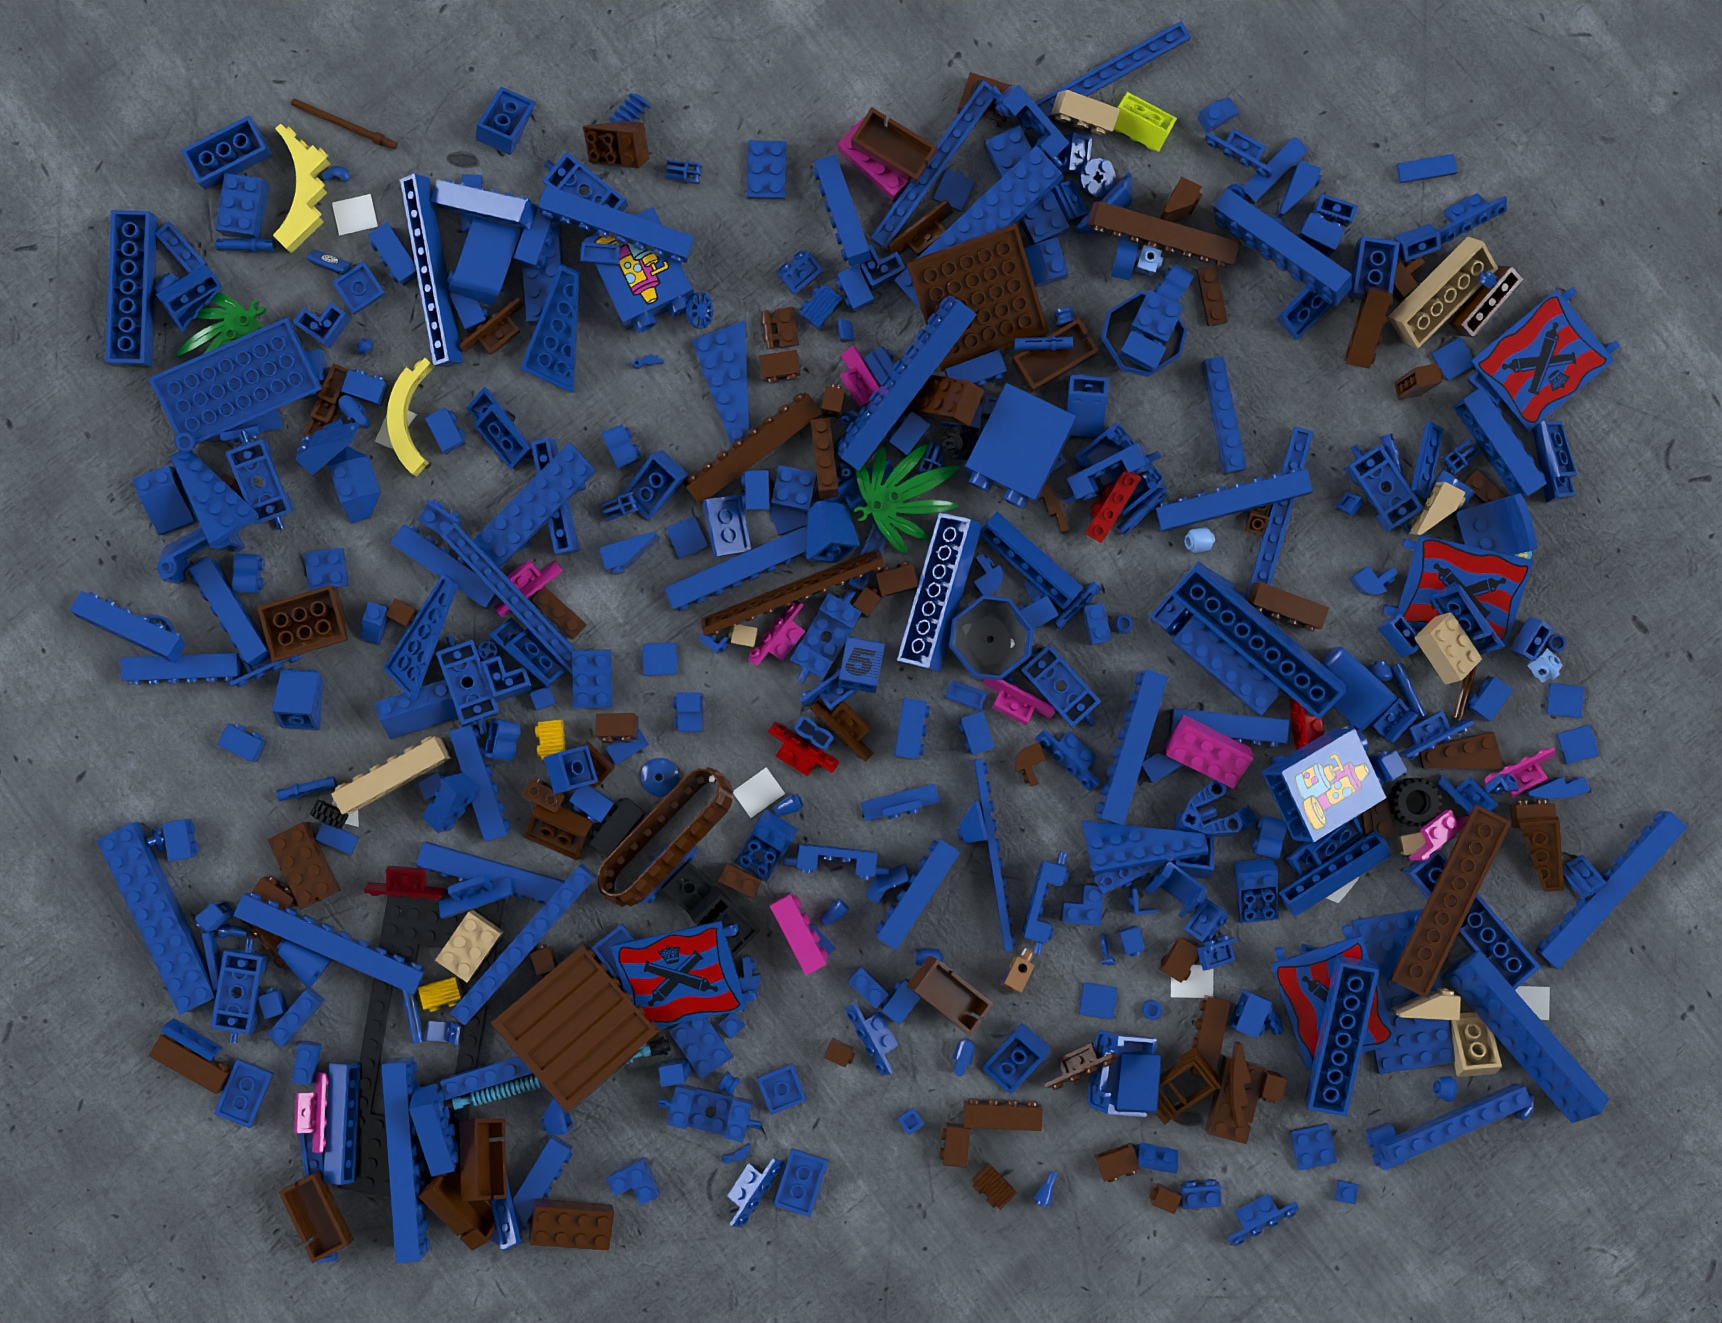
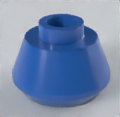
[1368,661,1393,681]
[1433,1075,1457,1102]

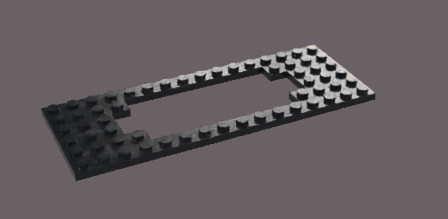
[338,886,505,1197]

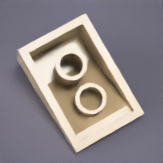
[1409,482,1466,536]
[1390,988,1461,1020]
[1450,1012,1502,1077]

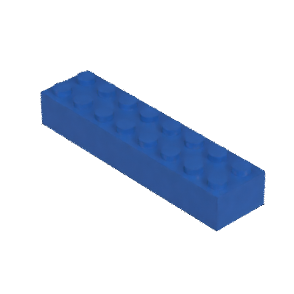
[1213,189,1352,306]
[105,210,158,367]
[897,513,982,672]
[1095,669,1169,825]
[1404,849,1541,990]
[1304,955,1380,1117]

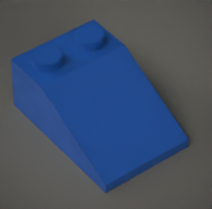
[476,87,536,155]
[1024,237,1068,288]
[295,422,360,475]
[621,450,689,521]
[132,465,196,535]
[599,531,660,575]
[1171,812,1214,879]
[981,1022,1051,1094]

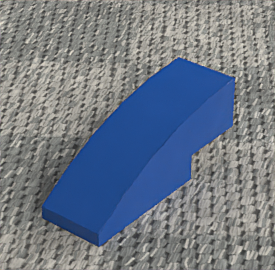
[1523,777,1590,798]

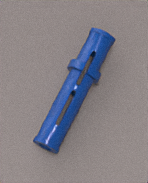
[216,237,276,253]
[1014,335,1073,351]
[1380,433,1407,482]
[1117,488,1167,536]
[1052,581,1102,630]
[1390,662,1426,719]
[276,776,337,802]
[402,990,425,1044]

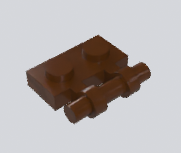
[761,307,799,349]

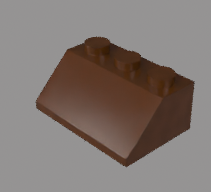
[1160,176,1202,223]
[525,804,593,861]

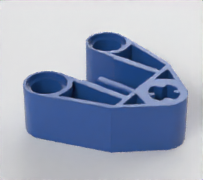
[1178,780,1242,838]

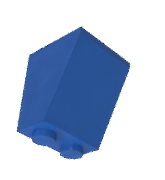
[806,501,860,563]
[272,669,323,730]

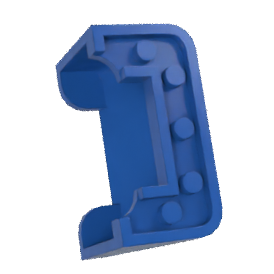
[447,217,521,306]
[1075,422,1164,515]
[157,527,246,584]
[1320,646,1397,733]
[1087,1030,1157,1117]

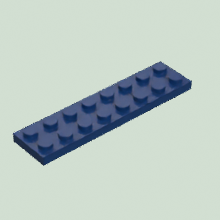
[473,443,597,568]

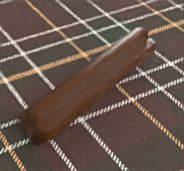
[1452,667,1477,721]

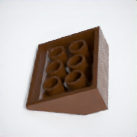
[257,585,348,663]

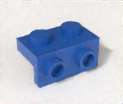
[1370,696,1418,743]
[1197,935,1238,971]
[1136,1143,1178,1174]

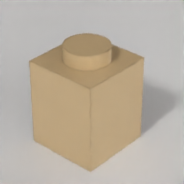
[728,624,758,648]
[1396,831,1427,855]

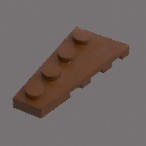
[1419,732,1503,769]
[1518,816,1564,892]

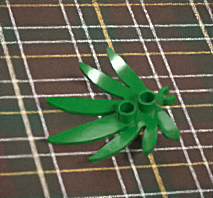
[176,293,267,358]
[854,443,960,554]

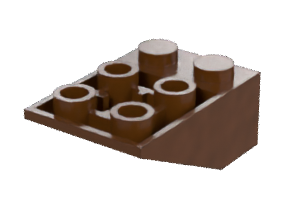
[583,121,649,168]

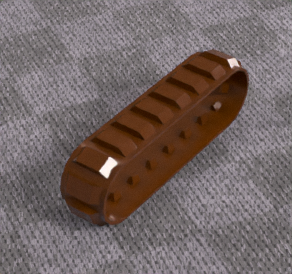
[597,767,734,907]

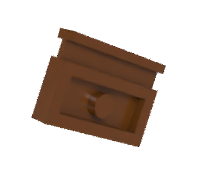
[1361,797,1394,838]

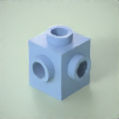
[1134,245,1163,276]
[1527,648,1563,683]

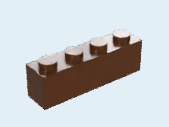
[1450,266,1523,337]
[1344,286,1393,369]
[1394,363,1443,400]
[811,418,839,499]
[1247,582,1329,632]
[1189,995,1231,1076]
[149,1034,232,1094]
[963,1098,1043,1131]

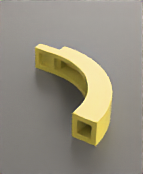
[387,358,434,477]

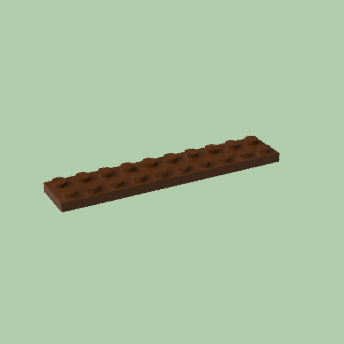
[701,548,885,636]
[1389,805,1511,998]

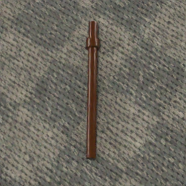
[291,98,398,150]

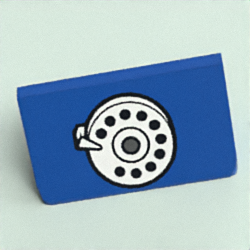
[306,250,351,275]

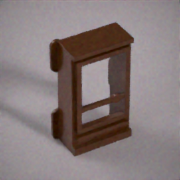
[1155,1047,1222,1125]

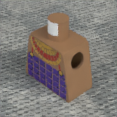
[999,948,1035,994]

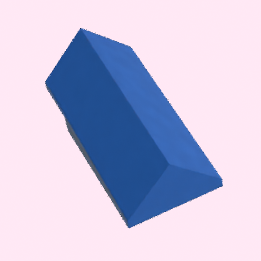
[1276,259,1335,340]
[466,386,532,470]
[1533,421,1577,503]
[1430,581,1505,655]
[489,618,567,688]
[1283,817,1364,878]

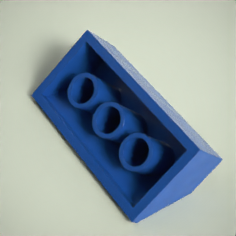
[374,679,458,739]

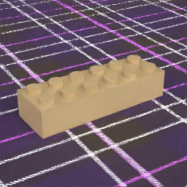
[1388,237,1498,349]
[331,736,453,814]

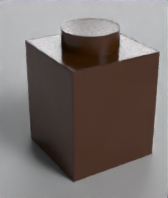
[853,587,881,618]
[386,598,419,627]
[530,944,558,976]
[824,1037,855,1067]
[1149,1183,1182,1214]

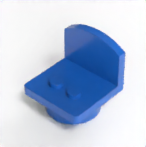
[1454,493,1537,555]

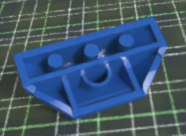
[1074,172,1132,234]
[328,446,381,524]

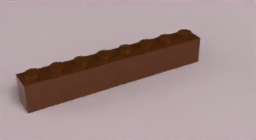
[1088,201,1240,268]
[683,392,822,505]

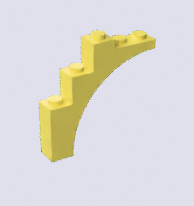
[273,123,330,253]

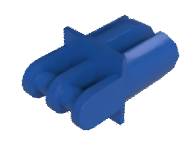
[665,160,702,184]
[338,395,371,428]
[1442,438,1481,475]
[918,440,946,474]
[600,492,640,522]
[952,1038,975,1077]

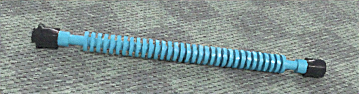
[443,1036,671,1113]

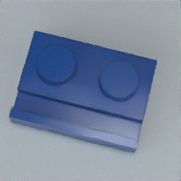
[1052,180,1089,222]
[1563,854,1607,900]

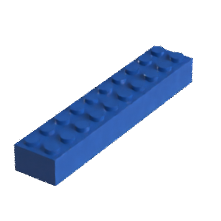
[894,146,1064,309]
[834,295,977,471]
[1170,560,1347,719]
[97,822,217,1015]
[1443,950,1609,1123]
[381,1056,430,1264]

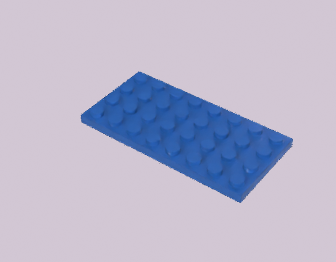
[148,317,323,444]
[1351,909,1455,1074]

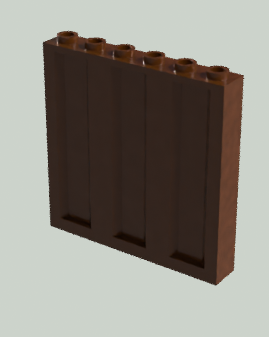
[491,945,658,1114]

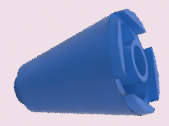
[277,938,333,988]

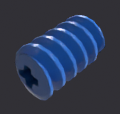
[609,93,650,123]

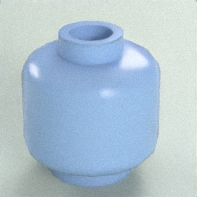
[1185,527,1215,553]

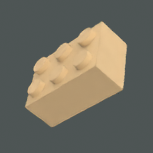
[1051,90,1120,135]
[1414,612,1482,685]
[435,910,504,982]

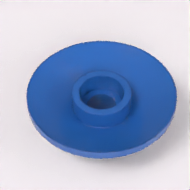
[641,758,679,796]

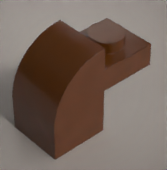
[1392,257,1425,301]
[1014,742,1046,787]

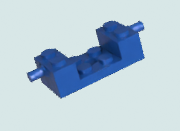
[989,85,1069,168]
[542,151,628,212]
[225,430,295,530]
[1065,443,1161,504]
[1344,444,1424,534]
[790,589,862,683]
[435,635,499,734]
[1019,644,1102,728]
[784,843,889,880]
[1021,851,1069,955]
[211,938,269,1043]
[657,1084,761,1143]

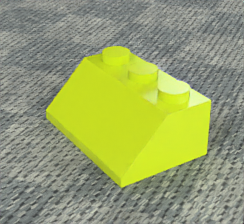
[1114,92,1177,152]

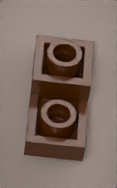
[1245,504,1272,535]

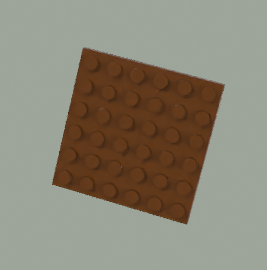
[906,223,1049,372]

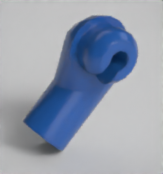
[321,166,350,182]
[841,410,859,425]
[217,925,247,939]
[1515,1094,1535,1121]

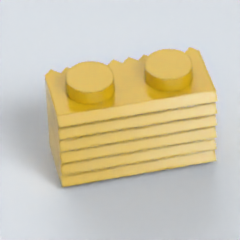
[535,720,566,760]
[418,976,464,1012]

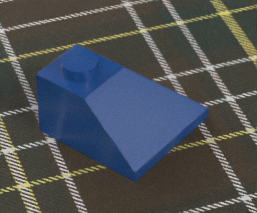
[957,800,988,844]
[542,1098,573,1135]

